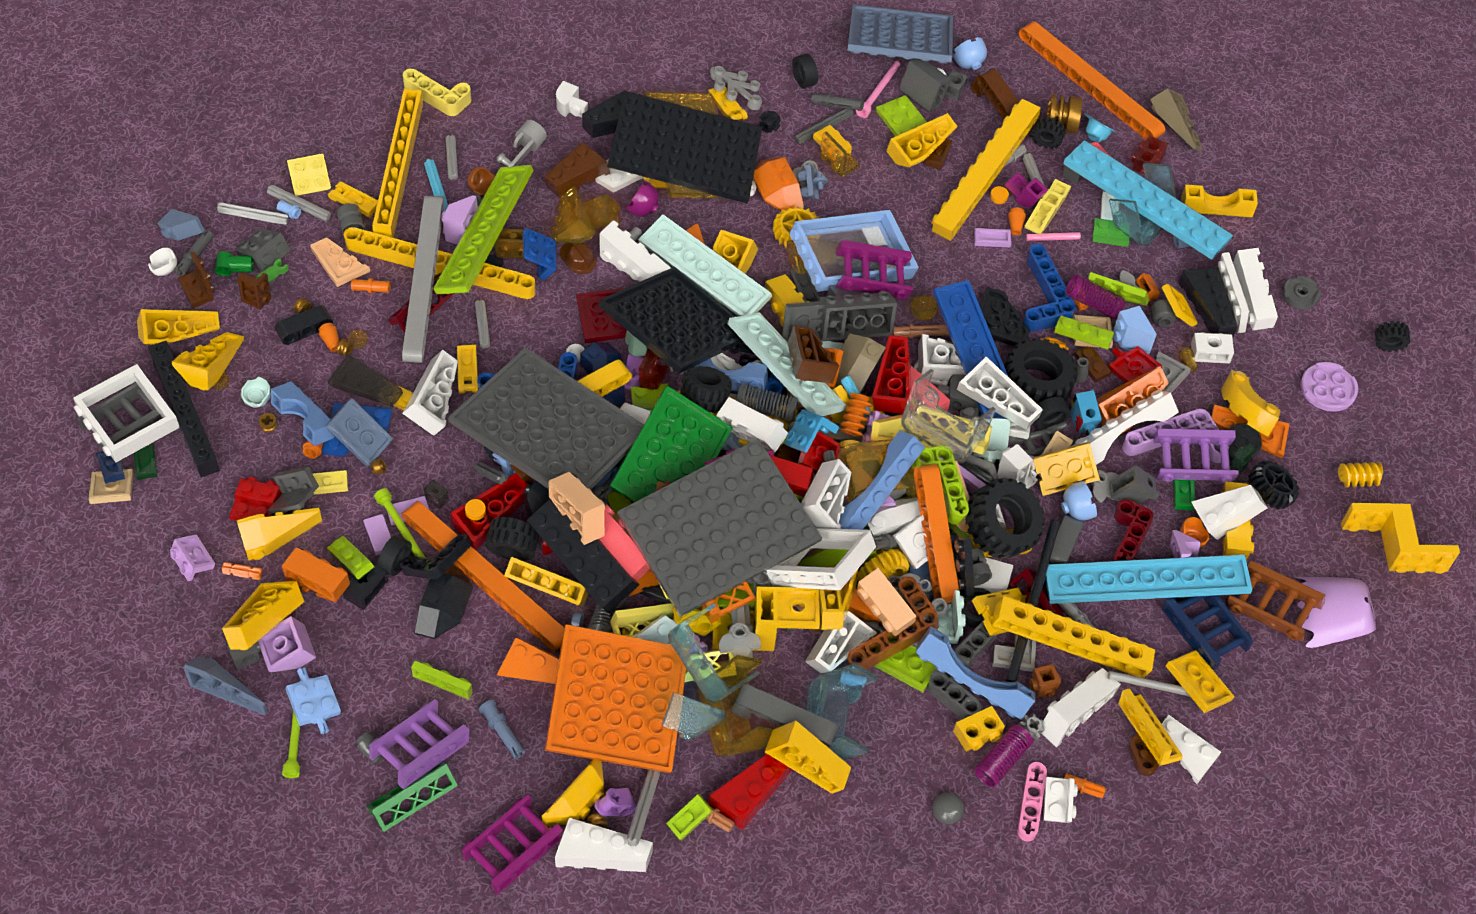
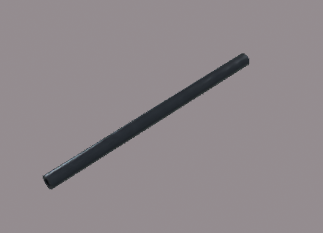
[1006,520,1060,682]

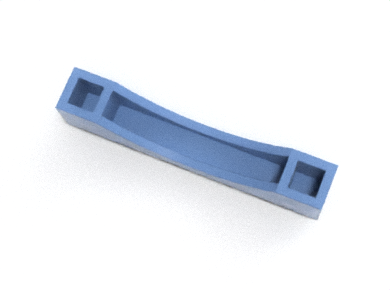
[839,430,925,530]
[916,626,1035,720]

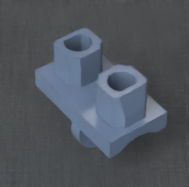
[798,164,828,201]

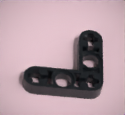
[399,534,472,579]

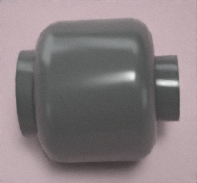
[1151,299,1177,327]

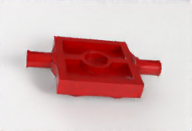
[1108,346,1163,383]

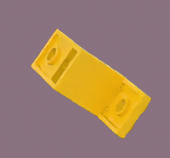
[1341,503,1460,573]
[712,587,820,651]

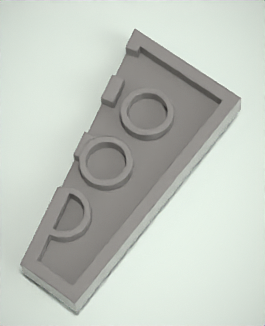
[1156,352,1191,393]

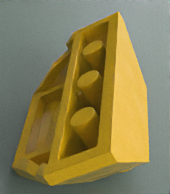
[542,759,605,827]

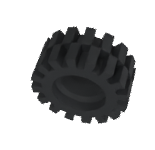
[1031,117,1066,149]
[1375,321,1410,352]

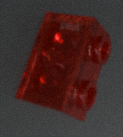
[639,349,668,390]

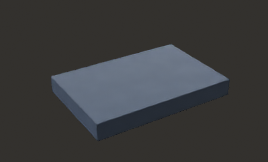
[325,398,393,467]

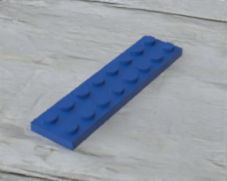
[933,280,1008,419]

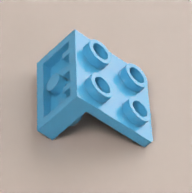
[784,409,839,453]

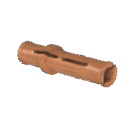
[893,324,949,339]

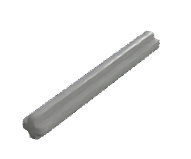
[627,770,660,846]

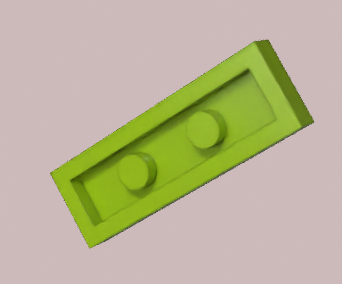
[1054,315,1114,349]
[327,536,374,579]
[411,661,473,700]

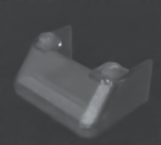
[901,369,996,463]

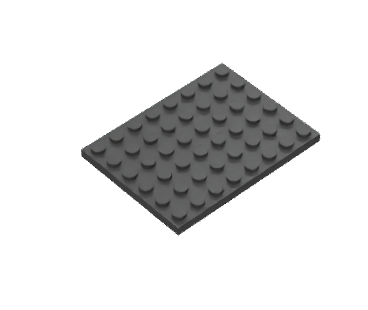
[448,348,644,490]
[617,439,822,617]

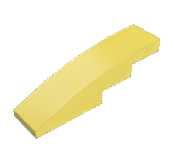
[1024,179,1071,235]

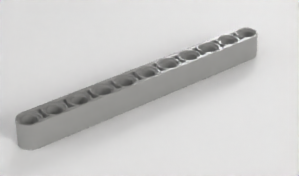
[402,196,444,363]

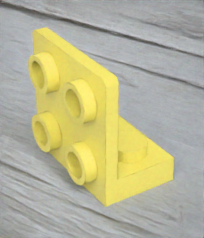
[287,154,331,196]

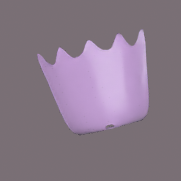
[1295,577,1376,648]

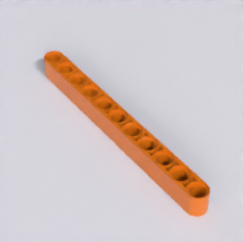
[1019,21,1166,142]
[401,501,564,652]

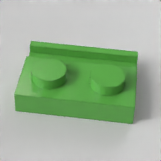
[1092,218,1131,247]

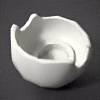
[148,248,177,276]

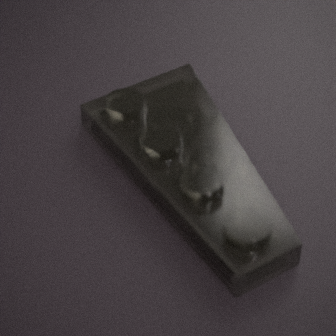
[327,354,403,407]

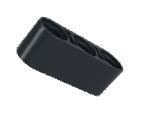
[275,305,333,345]

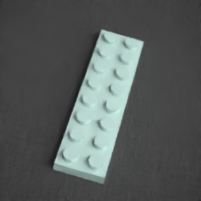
[638,214,772,316]
[728,312,846,416]

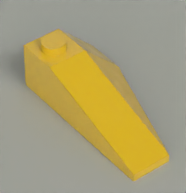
[886,113,957,167]
[711,230,758,306]
[137,309,220,345]
[237,508,322,560]

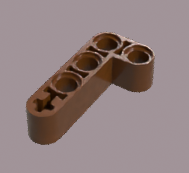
[971,68,1019,120]

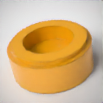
[990,186,1009,204]
[465,499,486,520]

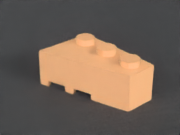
[549,472,605,545]
[856,568,916,636]

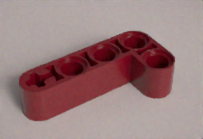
[1112,499,1154,561]

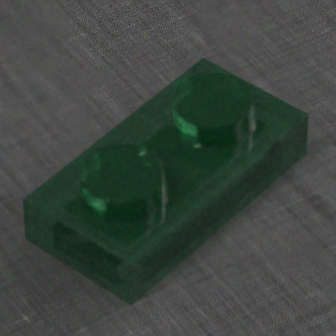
[1229,443,1255,476]

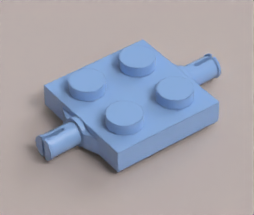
[286,667,341,734]

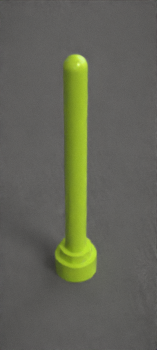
[374,488,425,558]
[282,711,300,778]

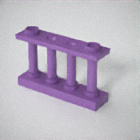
[1154,429,1238,483]
[369,699,469,789]

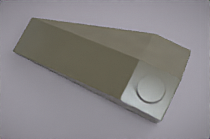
[1150,88,1203,151]
[833,334,886,400]

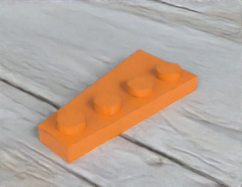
[1211,405,1289,459]

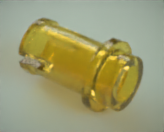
[1179,348,1198,372]

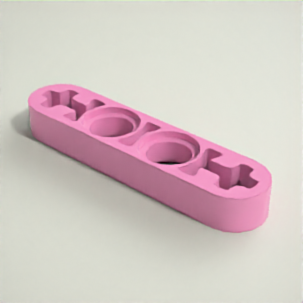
[1017,762,1047,841]

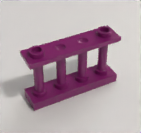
[835,240,913,299]
[462,795,563,895]

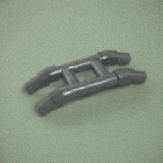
[1008,421,1075,457]

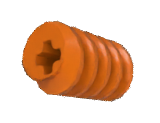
[839,393,872,436]

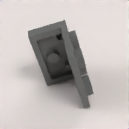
[235,229,291,272]
[268,466,319,514]

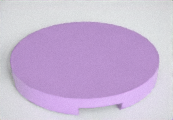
[1300,362,1358,411]

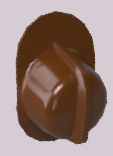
[560,241,596,274]

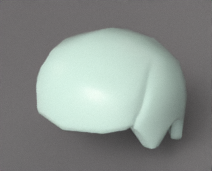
[241,377,271,408]

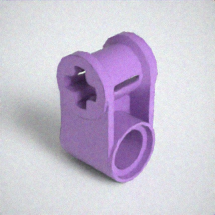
[624,353,647,391]
[595,788,637,817]

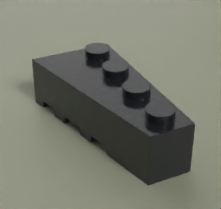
[1178,267,1238,339]

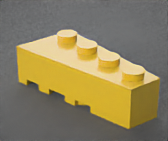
[222,581,304,650]
[765,720,851,794]

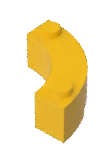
[1221,370,1281,436]

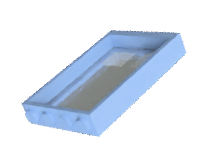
[790,210,919,292]

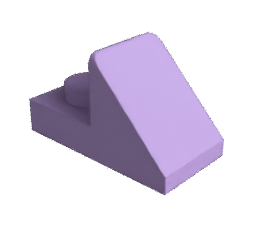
[1170,530,1200,558]

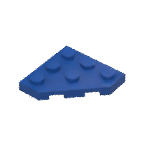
[322,403,392,457]

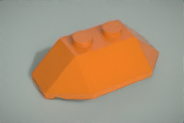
[753,156,804,211]

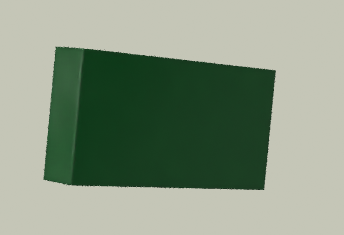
[134,443,158,480]

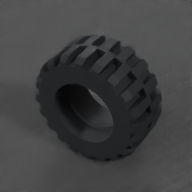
[1004,339,1078,404]
[965,478,1045,559]

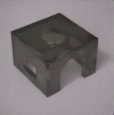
[424,480,449,510]

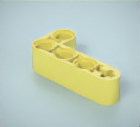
[403,69,471,116]

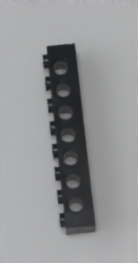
[148,341,220,478]

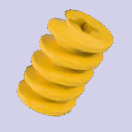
[1338,462,1383,488]

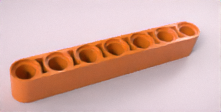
[914,464,959,604]

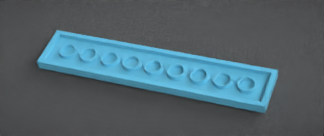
[1063,140,1233,260]
[1045,555,1252,604]

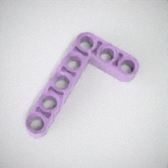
[1122,409,1229,463]

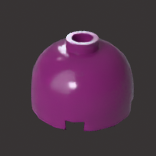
[626,180,659,217]

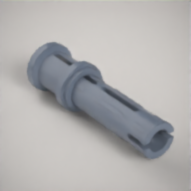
[478,699,526,759]

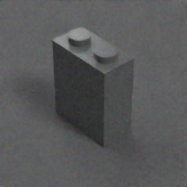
[899,58,951,112]

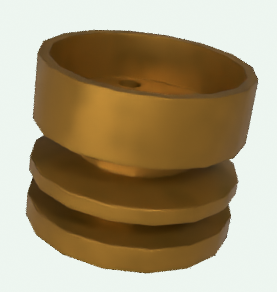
[1045,94,1082,134]

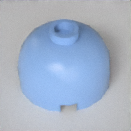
[952,37,987,70]
[1061,481,1097,521]

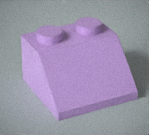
[441,195,478,244]
[258,616,316,672]

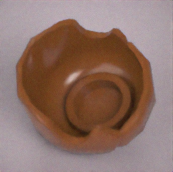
[467,166,495,195]

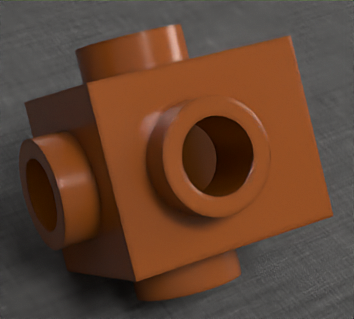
[1029,664,1061,698]

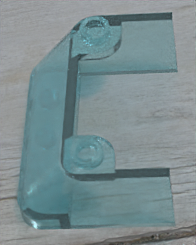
[1109,163,1177,246]
[668,603,760,703]
[806,663,878,760]
[661,692,727,741]

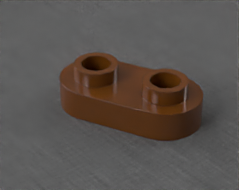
[1129,734,1159,776]

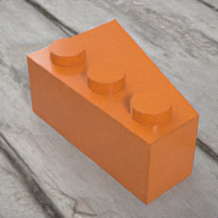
[282,547,350,602]

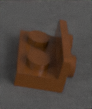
[237,272,271,310]

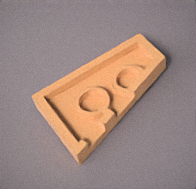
[310,237,370,287]

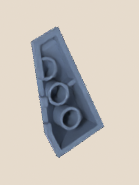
[183,656,268,716]

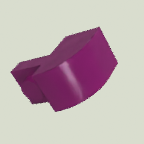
[1005,173,1048,207]

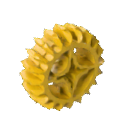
[773,206,820,250]
[857,549,910,586]

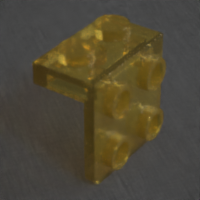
[820,131,859,177]
[576,194,620,235]

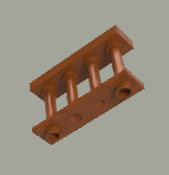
[1228,561,1325,642]

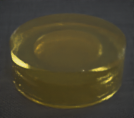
[348,330,368,349]
[212,372,230,390]

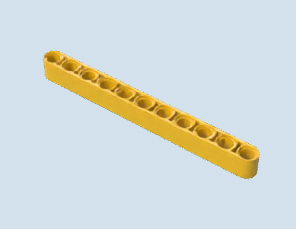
[344,227,536,299]

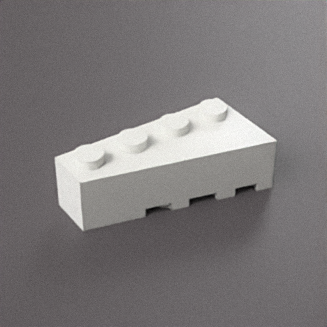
[600,220,671,282]
[1233,248,1278,330]
[402,350,458,435]
[957,357,1043,429]
[1041,668,1121,747]

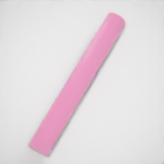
[1026,232,1081,241]

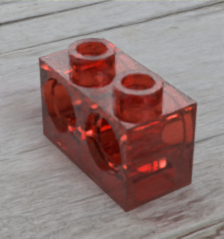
[1132,135,1168,177]

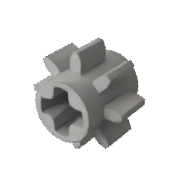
[1017,714,1045,741]

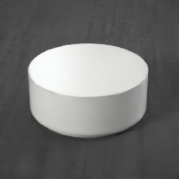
[566,344,585,363]

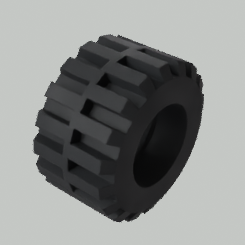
[680,366,732,413]
[485,517,540,561]

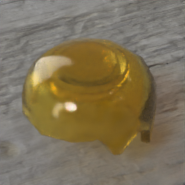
[910,295,939,321]

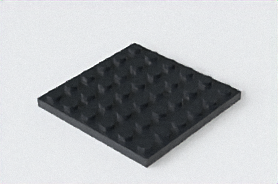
[598,267,744,374]

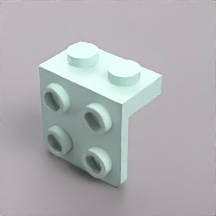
[974,417,1011,463]
[931,590,965,644]

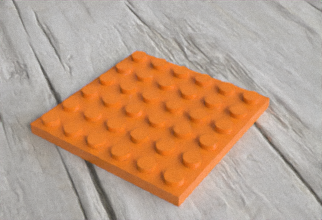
[544,624,689,773]

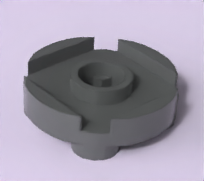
[1283,276,1321,311]

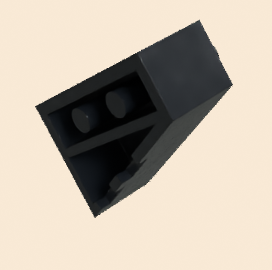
[582,90,625,138]

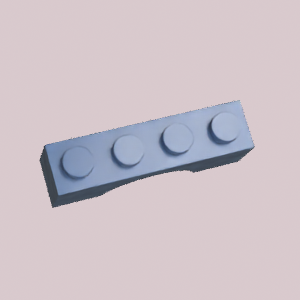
[690,359,768,393]
[271,381,334,446]

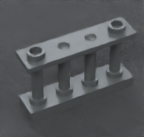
[77,382,172,452]

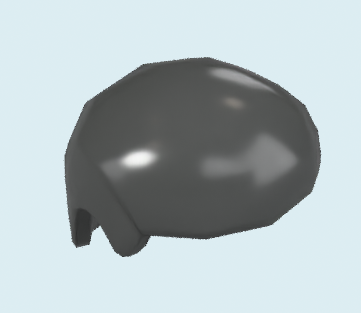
[932,792,966,825]

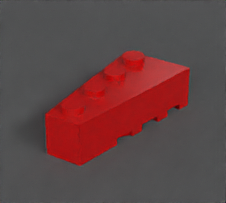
[872,335,912,415]
[451,473,527,550]
[708,754,793,831]

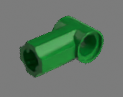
[215,251,254,276]

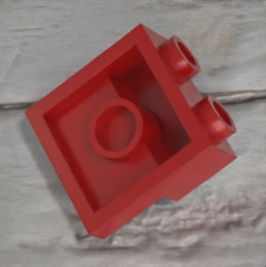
[798,431,841,474]
[229,477,281,521]

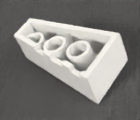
[918,334,966,380]
[555,818,653,872]

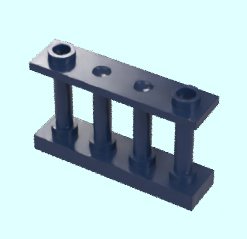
[1161,595,1254,670]

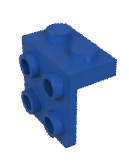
[523,228,557,280]

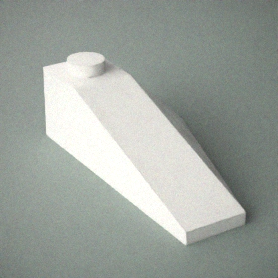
[866,497,920,538]

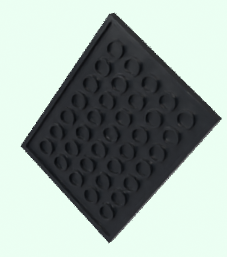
[607,91,762,204]

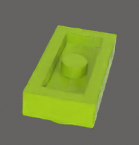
[666,794,713,840]

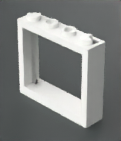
[73,364,179,462]
[767,528,876,590]

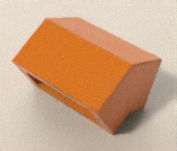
[1135,273,1160,301]

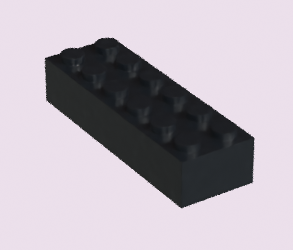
[527,499,640,613]

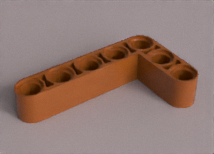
[847,576,939,673]

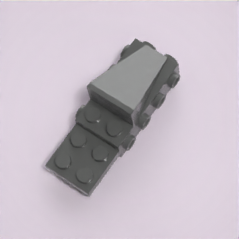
[782,285,897,342]

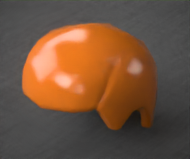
[1179,517,1209,548]

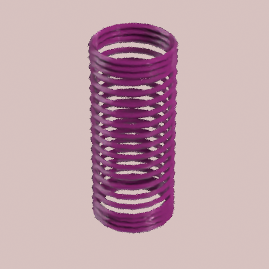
[1066,274,1125,319]
[974,725,1033,787]

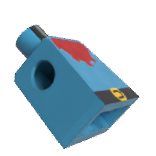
[1068,390,1101,436]

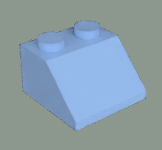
[1113,306,1157,354]

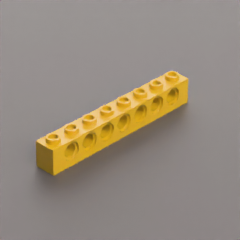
[992,596,1155,678]

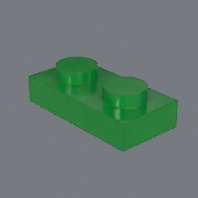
[1173,479,1195,511]

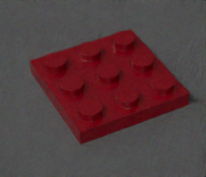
[576,288,626,343]

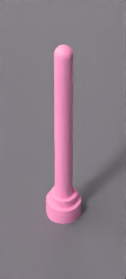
[856,61,900,118]

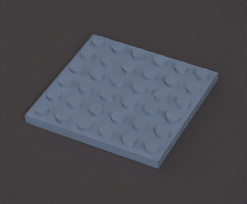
[847,4,953,63]

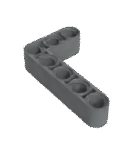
[927,620,998,719]
[731,684,839,747]

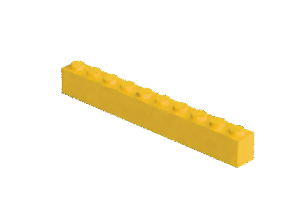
[372,88,423,238]
[931,99,1040,241]

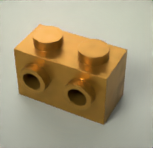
[494,229,525,259]

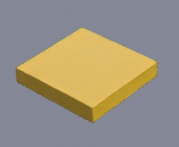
[1162,284,1198,327]

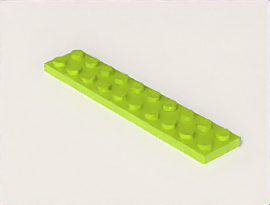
[433,165,534,294]

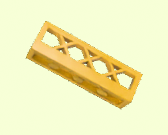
[1118,689,1183,766]

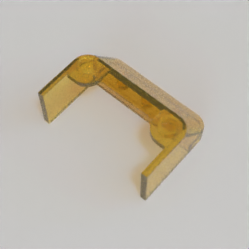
[698,655,774,757]

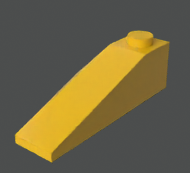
[172,332,244,390]

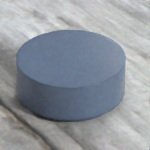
[571,612,584,628]

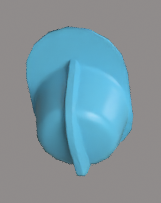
[1084,113,1115,143]

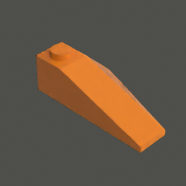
[1096,366,1168,435]

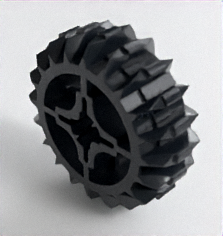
[1248,460,1299,510]

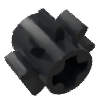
[759,111,781,132]

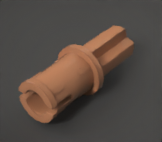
[706,807,735,832]

